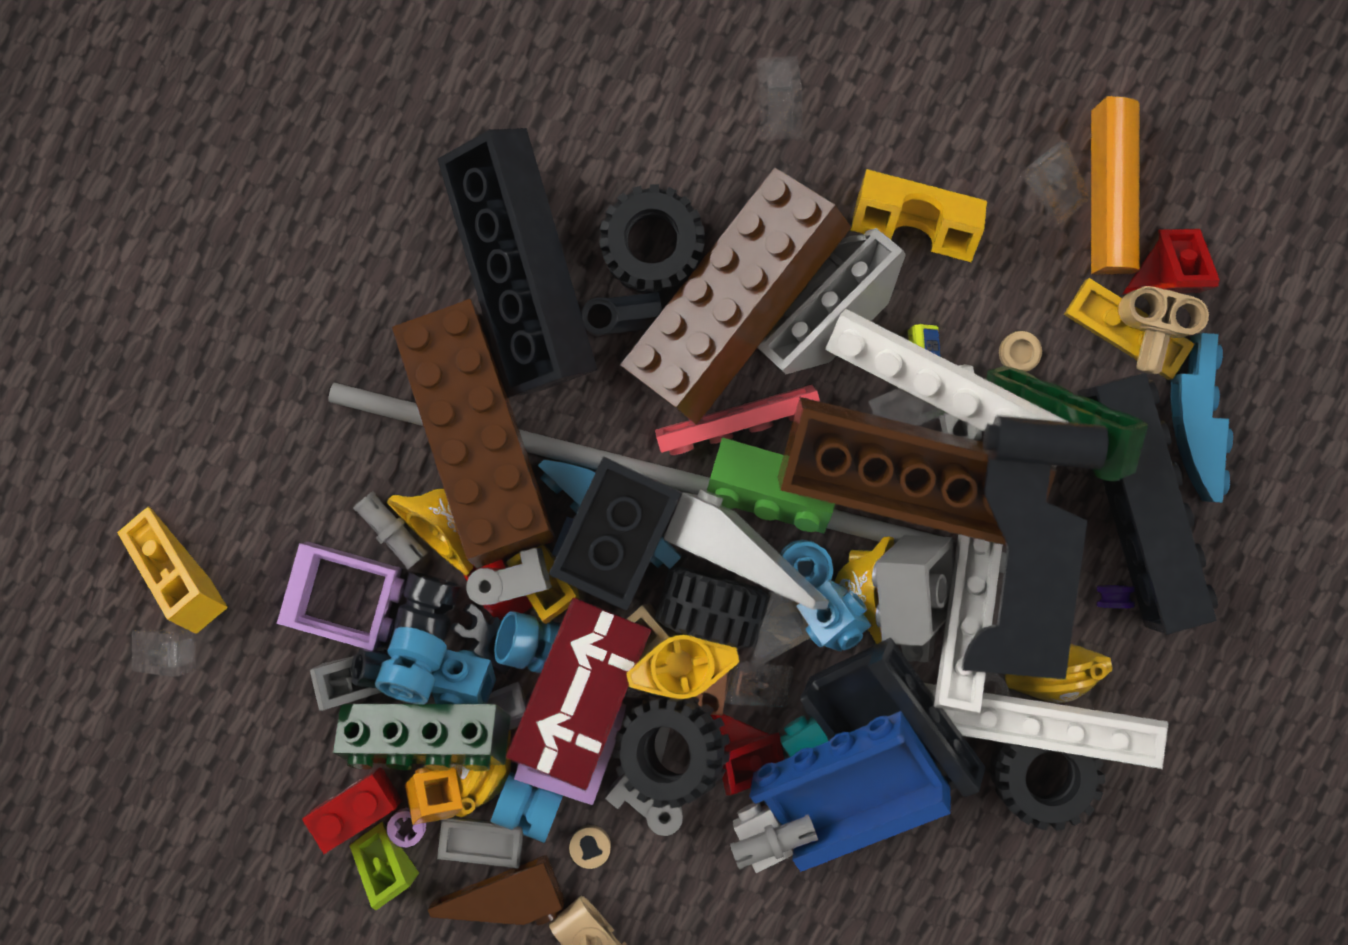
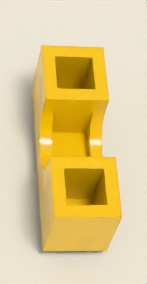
[851,169,987,262]

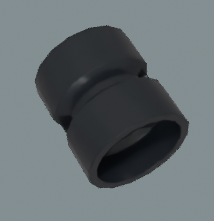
[393,572,461,642]

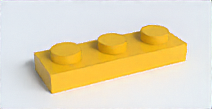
[1064,278,1195,380]

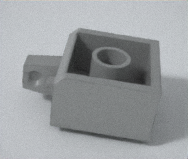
[872,535,954,662]

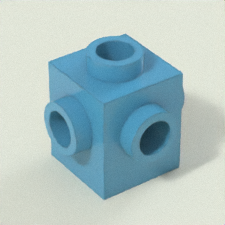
[796,579,872,652]
[431,649,496,704]

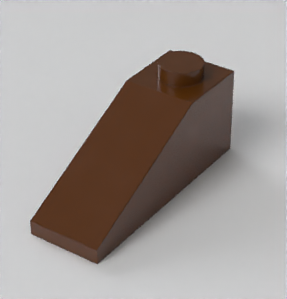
[428,854,565,925]

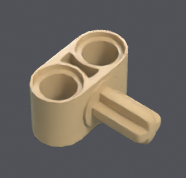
[1118,286,1209,374]
[549,895,627,945]

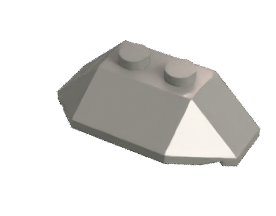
[757,228,906,374]

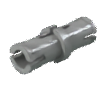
[353,491,428,570]
[730,814,818,870]

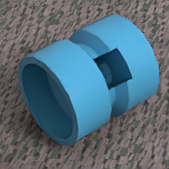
[779,539,833,589]
[494,611,562,673]
[375,627,447,704]
[490,771,563,843]

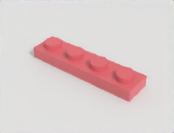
[655,385,820,455]

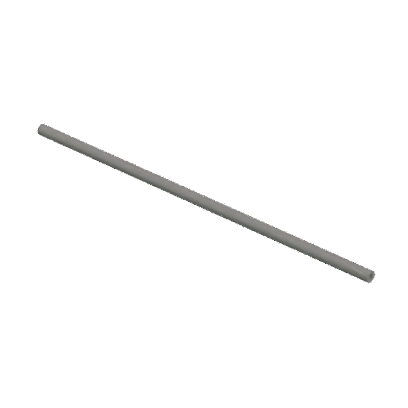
[328,382,1006,573]

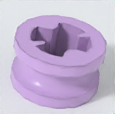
[387,807,426,848]

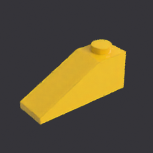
[117,506,228,634]

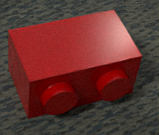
[302,767,403,854]

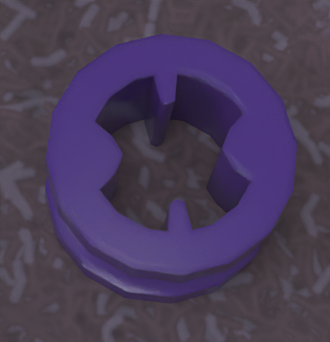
[1097,585,1135,608]

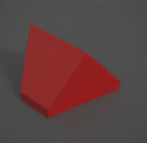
[1122,229,1220,294]
[710,714,785,795]

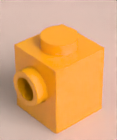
[405,767,463,825]

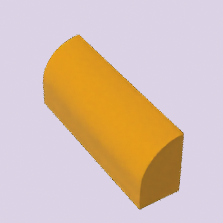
[1091,96,1140,274]

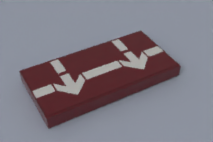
[505,597,651,791]

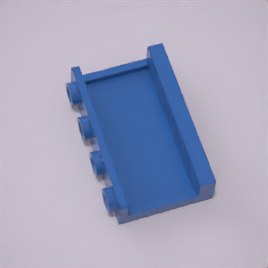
[749,711,951,872]

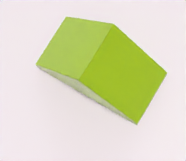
[349,822,419,910]

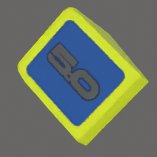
[908,324,941,357]

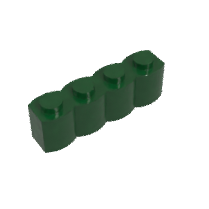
[986,366,1148,481]

